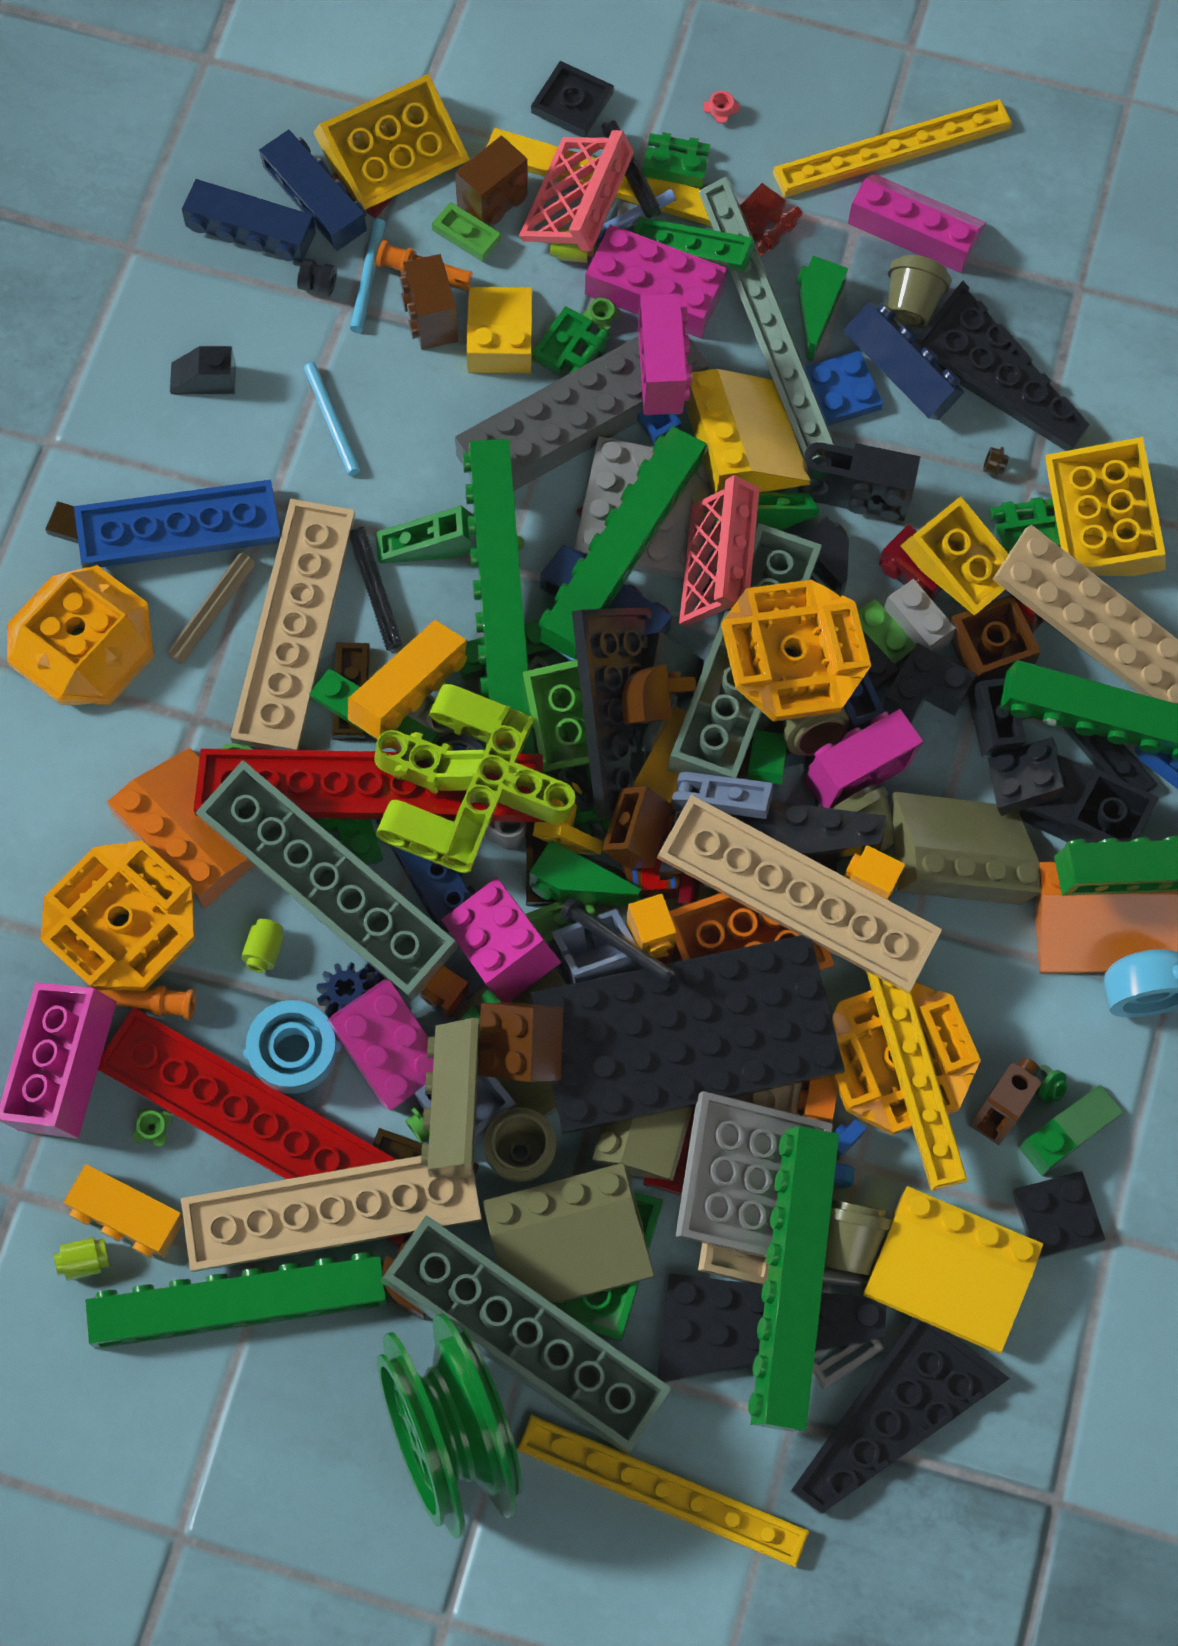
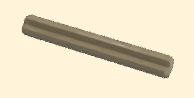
[168,553,254,664]

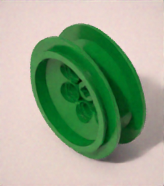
[377,1313,523,1539]

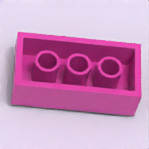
[585,224,727,339]
[0,982,117,1139]

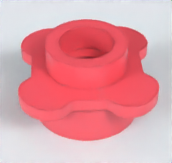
[703,91,740,124]

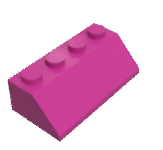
[848,174,987,273]

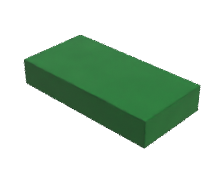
[747,729,787,784]

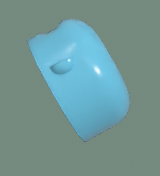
[1104,949,1178,1018]
[242,1000,342,1094]

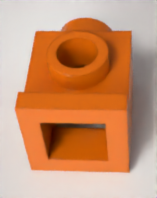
[420,965,469,1020]
[798,1076,838,1123]

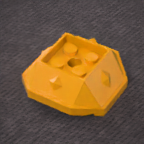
[7,565,155,705]
[721,580,871,722]
[40,840,195,991]
[832,982,981,1136]

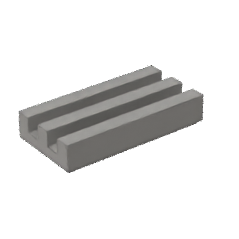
[813,1340,884,1389]

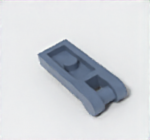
[671,772,773,819]

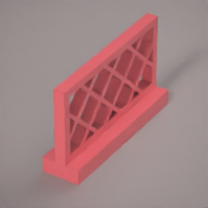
[519,130,634,251]
[679,475,760,627]

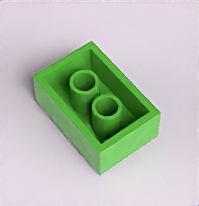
[523,660,590,773]

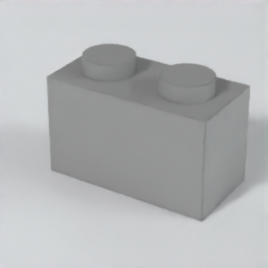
[884,579,956,653]

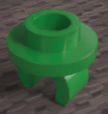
[1035,1065,1067,1104]

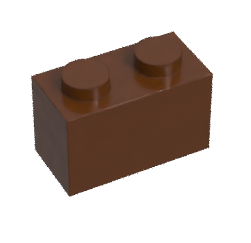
[602,786,672,869]

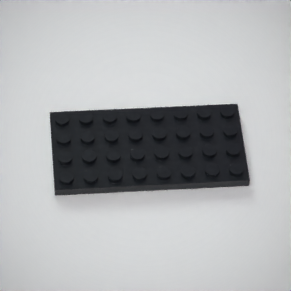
[531,935,845,1135]

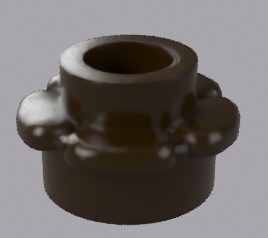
[983,447,1009,478]

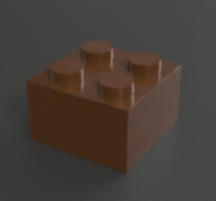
[455,135,528,226]
[399,254,458,350]
[950,595,1041,688]
[478,1002,564,1082]

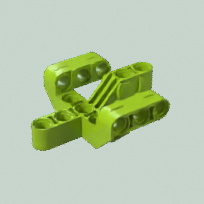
[374,684,576,873]

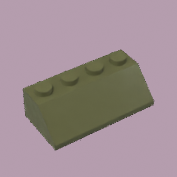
[421,1018,480,1178]
[592,1106,693,1181]

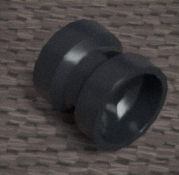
[297,258,337,297]

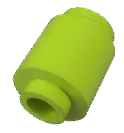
[550,228,596,263]
[241,919,285,973]
[53,1237,110,1281]

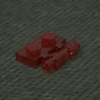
[740,183,803,256]

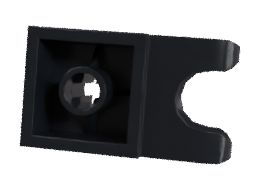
[798,442,921,521]
[1019,755,1159,843]

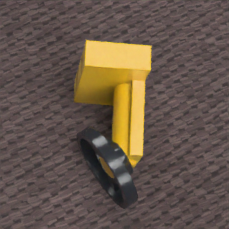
[533,767,603,855]

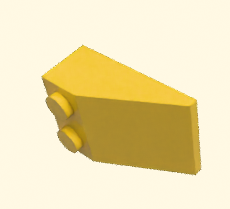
[467,287,532,374]
[900,496,1008,615]

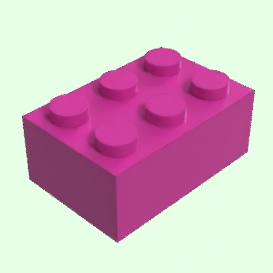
[638,294,692,415]
[804,709,923,808]
[441,877,561,1002]
[326,980,434,1111]

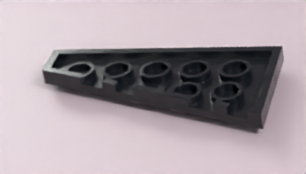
[915,280,1090,451]
[572,608,652,819]
[659,791,887,881]
[657,1273,887,1384]
[790,1318,1010,1515]

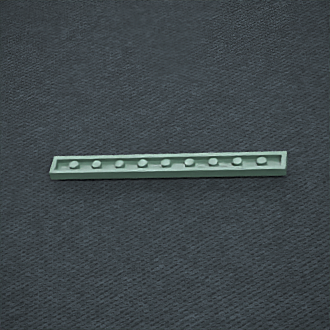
[698,177,836,464]

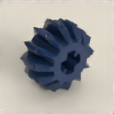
[316,962,375,1017]

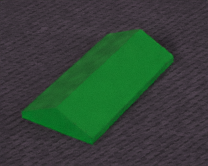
[556,1192,664,1341]

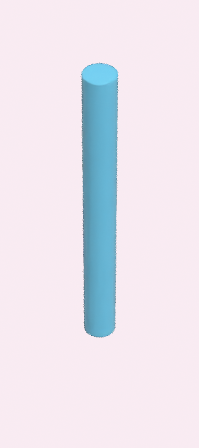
[350,218,386,333]
[304,362,361,476]

